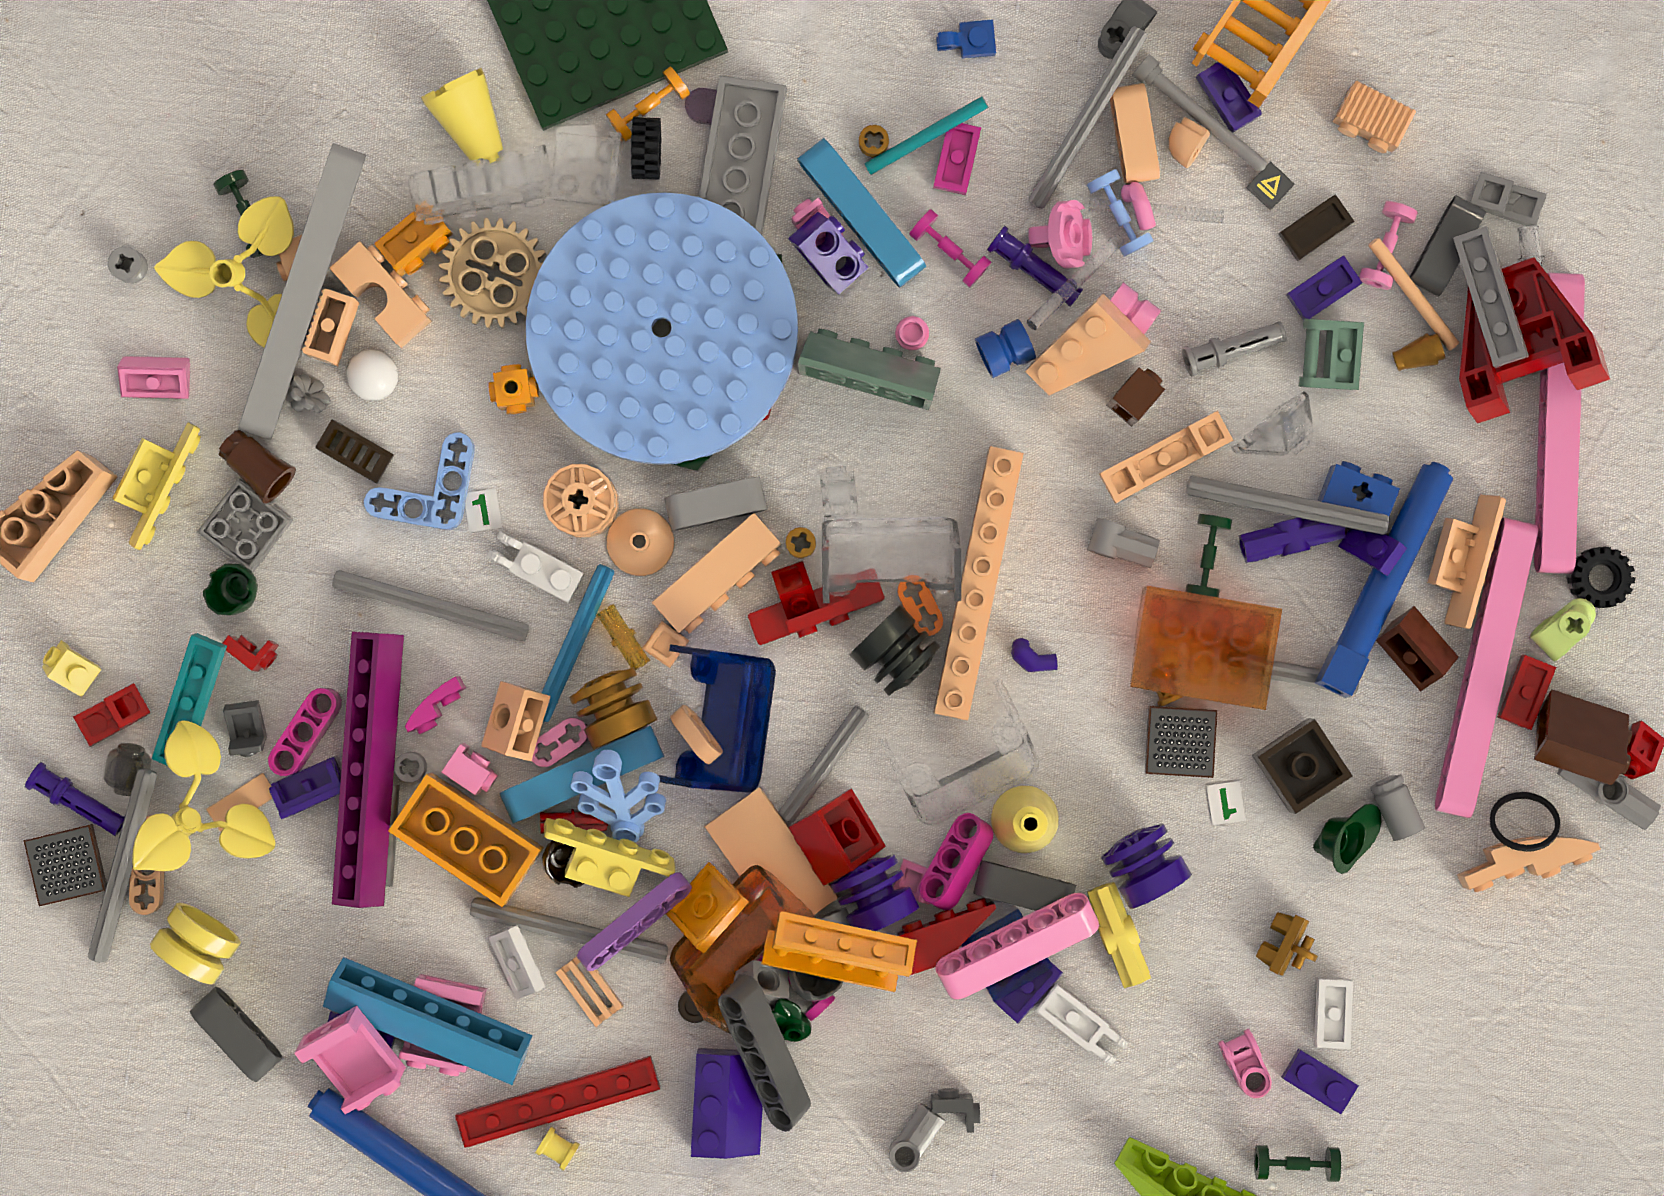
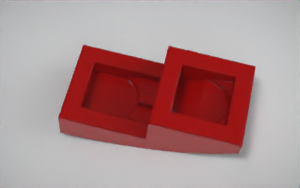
[73,683,151,747]

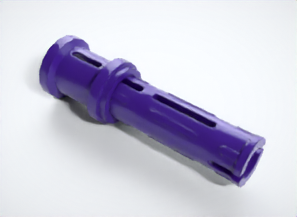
[987,225,1083,307]
[24,762,125,836]

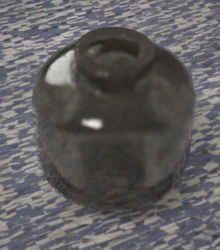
[103,743,152,796]

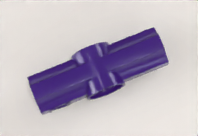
[1238,518,1346,563]

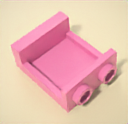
[399,974,487,1076]
[294,1006,406,1114]

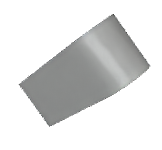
[664,476,767,531]

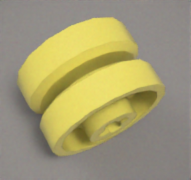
[150,902,241,985]

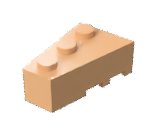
[1025,294,1151,395]

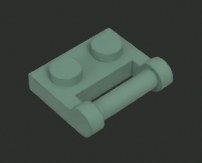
[1298,319,1364,390]

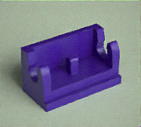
[269,756,341,819]

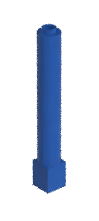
[1314,462,1453,698]
[307,1088,486,1196]

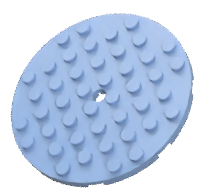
[526,193,798,465]

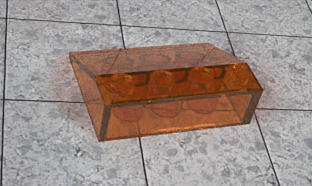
[1130,586,1282,710]

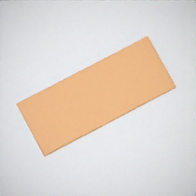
[206,773,272,832]

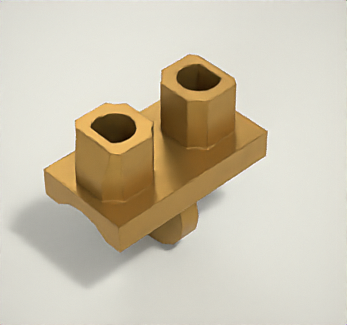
[1256,912,1318,976]

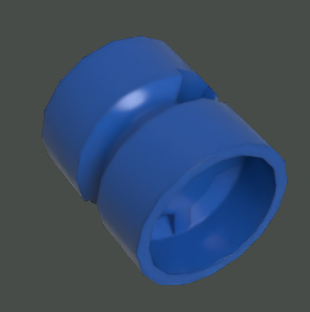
[975,319,1036,378]

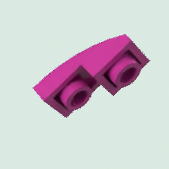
[405,676,466,735]

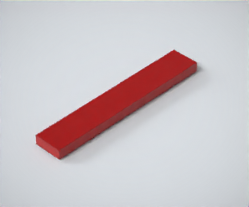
[455,1055,661,1148]

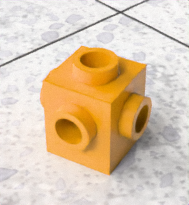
[488,364,539,414]

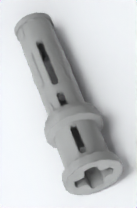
[1182,321,1287,377]

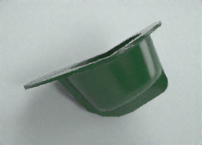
[1313,804,1382,874]

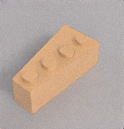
[0,450,118,582]

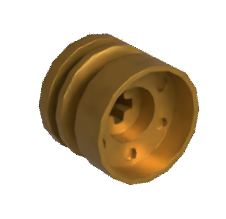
[569,667,658,750]

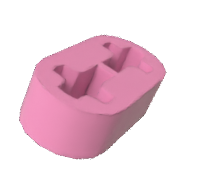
[531,718,588,767]

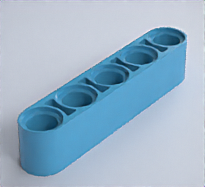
[797,138,926,288]
[499,726,664,824]

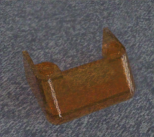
[670,865,817,1034]

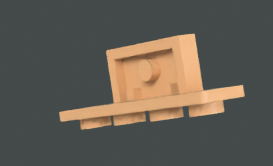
[1427,494,1506,629]

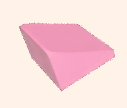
[893,859,930,904]

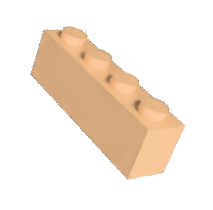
[652,513,782,634]

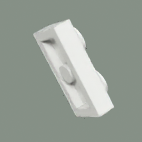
[489,925,545,999]
[1314,978,1353,1049]

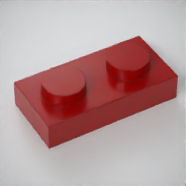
[1497,655,1557,730]

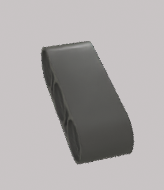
[1410,195,1486,297]
[973,860,1077,911]
[190,987,283,1082]

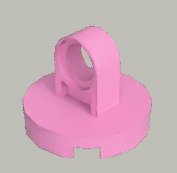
[1028,200,1092,268]

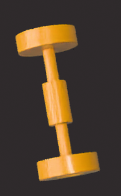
[605,66,690,142]

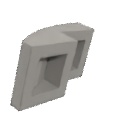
[1470,172,1546,228]

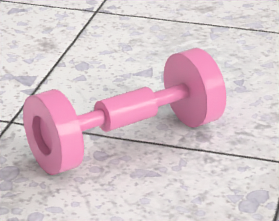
[1359,201,1418,290]

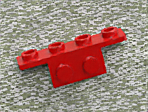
[748,569,885,645]

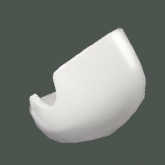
[346,349,398,401]

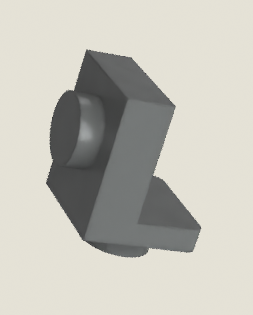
[223,700,267,757]
[931,1088,980,1133]

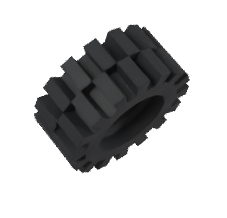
[631,117,662,180]
[1567,547,1636,608]

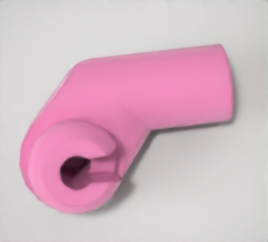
[1121,182,1156,230]

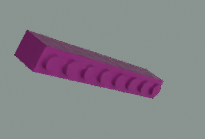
[331,631,404,908]

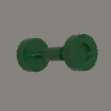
[213,170,264,258]
[1185,514,1232,600]
[1254,1145,1341,1182]

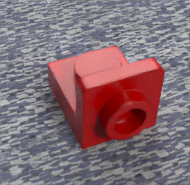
[771,561,819,620]
[222,634,279,672]
[1624,720,1664,779]

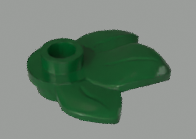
[772,998,812,1042]

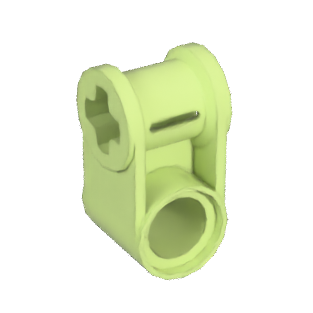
[1530,598,1596,661]

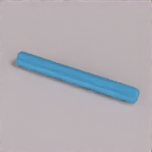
[542,564,614,722]

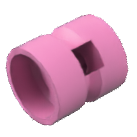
[1110,282,1161,334]

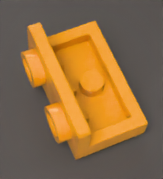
[374,201,453,277]

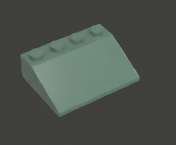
[798,328,941,410]

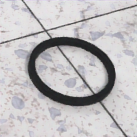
[1490,792,1560,852]

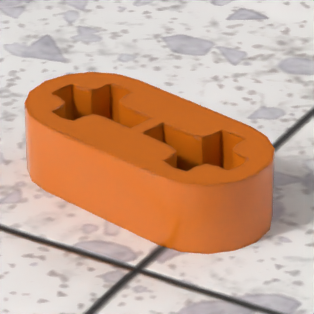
[897,576,943,636]

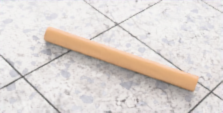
[1368,237,1459,350]

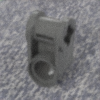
[1098,0,1157,59]

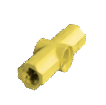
[1087,882,1151,988]

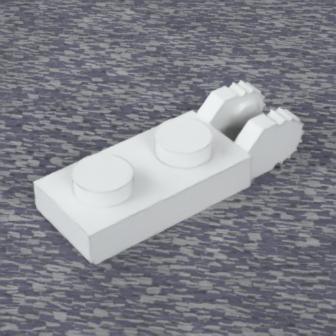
[486,531,585,603]
[1035,982,1129,1066]

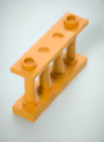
[1192,0,1331,108]
[761,911,917,992]

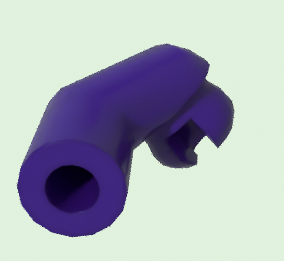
[1011,638,1058,672]

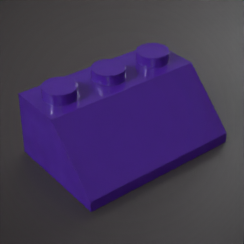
[691,1048,763,1159]

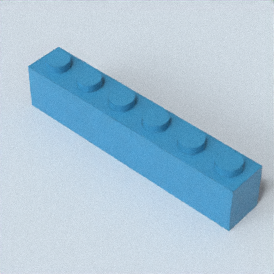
[323,957,533,1085]

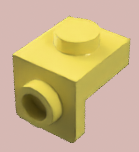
[42,640,101,697]

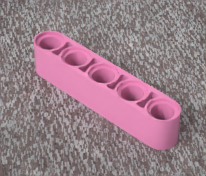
[935,893,1099,999]

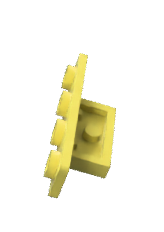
[112,422,201,550]
[544,818,675,897]

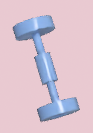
[1087,169,1154,257]

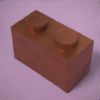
[1376,606,1459,692]

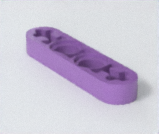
[577,872,692,971]

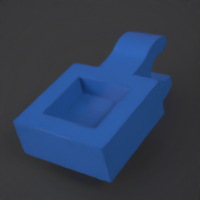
[936,20,996,59]

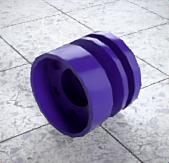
[1101,823,1192,909]
[831,854,919,931]

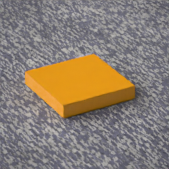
[666,862,749,953]

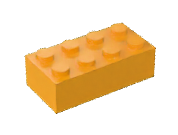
[388,773,544,907]

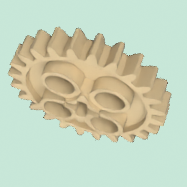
[439,218,546,329]

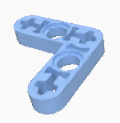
[364,432,475,530]

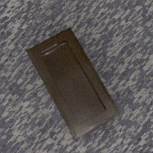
[1279,194,1355,261]

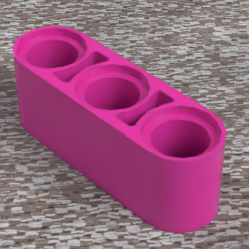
[268,688,342,776]
[919,813,993,910]

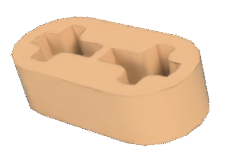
[670,705,723,764]

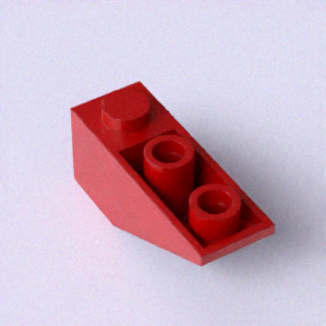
[897,898,996,975]

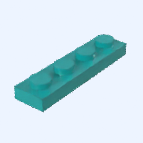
[152,633,227,766]

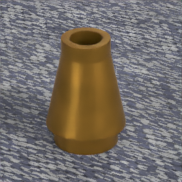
[1392,333,1446,371]

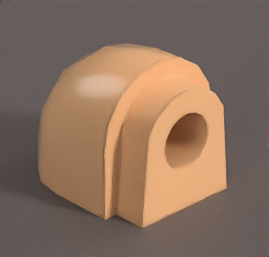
[1168,117,1210,168]

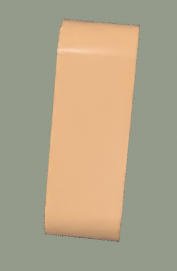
[1110,83,1160,184]

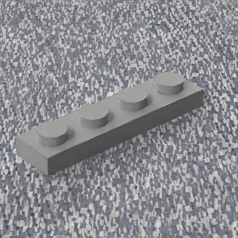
[1453,226,1529,368]

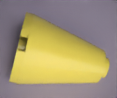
[421,68,503,167]
[991,786,1059,853]

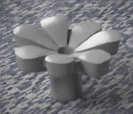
[290,374,330,413]

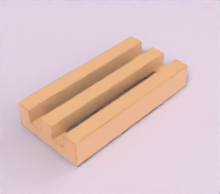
[555,956,624,1027]

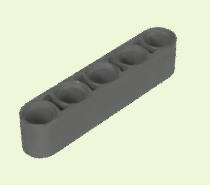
[718,974,811,1132]

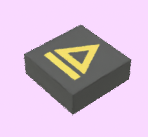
[1246,161,1295,211]

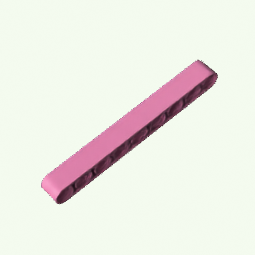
[1534,273,1585,574]
[1435,517,1538,818]

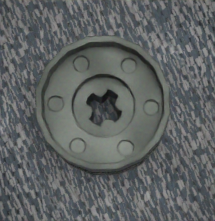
[849,605,941,696]

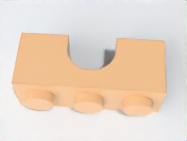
[330,241,432,348]

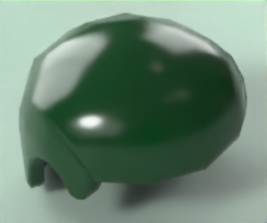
[203,563,258,616]

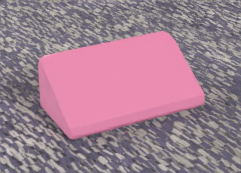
[117,356,190,399]

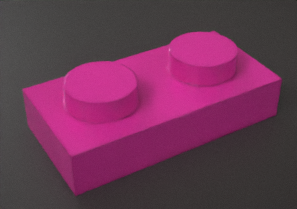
[933,123,981,195]

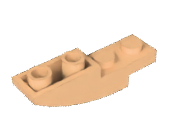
[1457,836,1601,892]

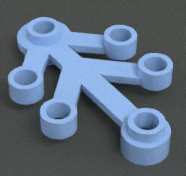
[570,750,666,843]

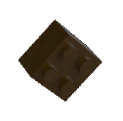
[1252,718,1353,814]

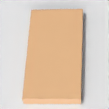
[704,787,839,927]

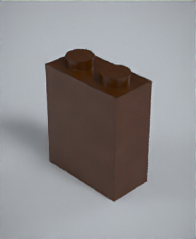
[1534,689,1632,786]

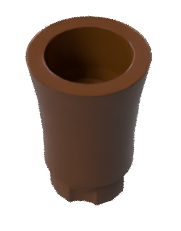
[218,430,296,504]

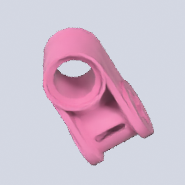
[1218,1029,1272,1098]

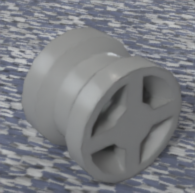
[108,246,148,284]

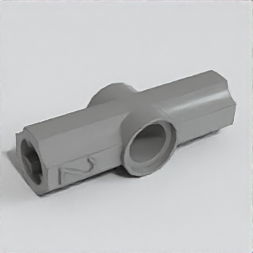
[1557,768,1661,830]

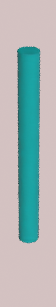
[865,96,989,175]

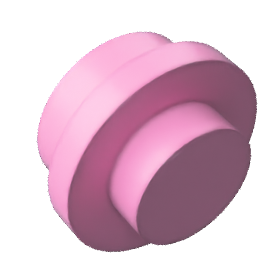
[895,316,929,350]

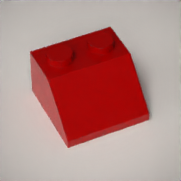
[788,788,886,886]

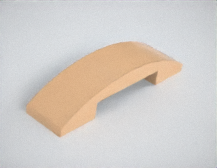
[1099,411,1234,504]

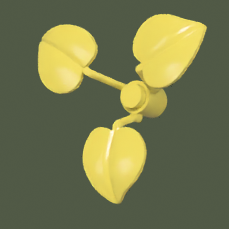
[154,196,294,348]
[132,721,275,872]

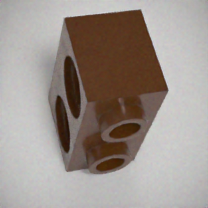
[1106,367,1165,427]

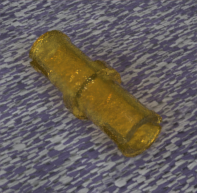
[596,604,651,671]

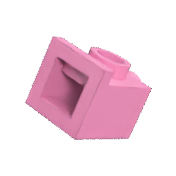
[441,743,498,795]

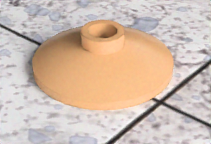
[607,509,674,576]

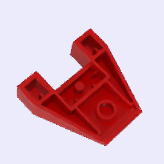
[1459,257,1610,423]

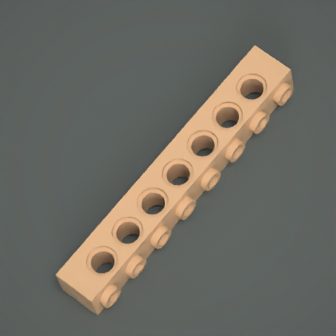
[933,446,1024,720]

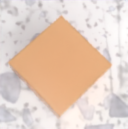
[642,621,690,668]

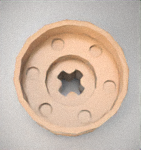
[543,464,619,538]

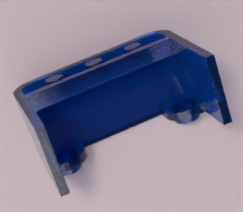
[657,644,776,793]

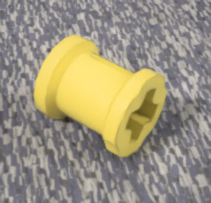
[535,1126,580,1171]

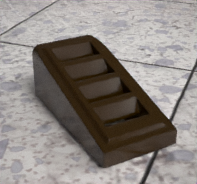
[315,419,394,484]

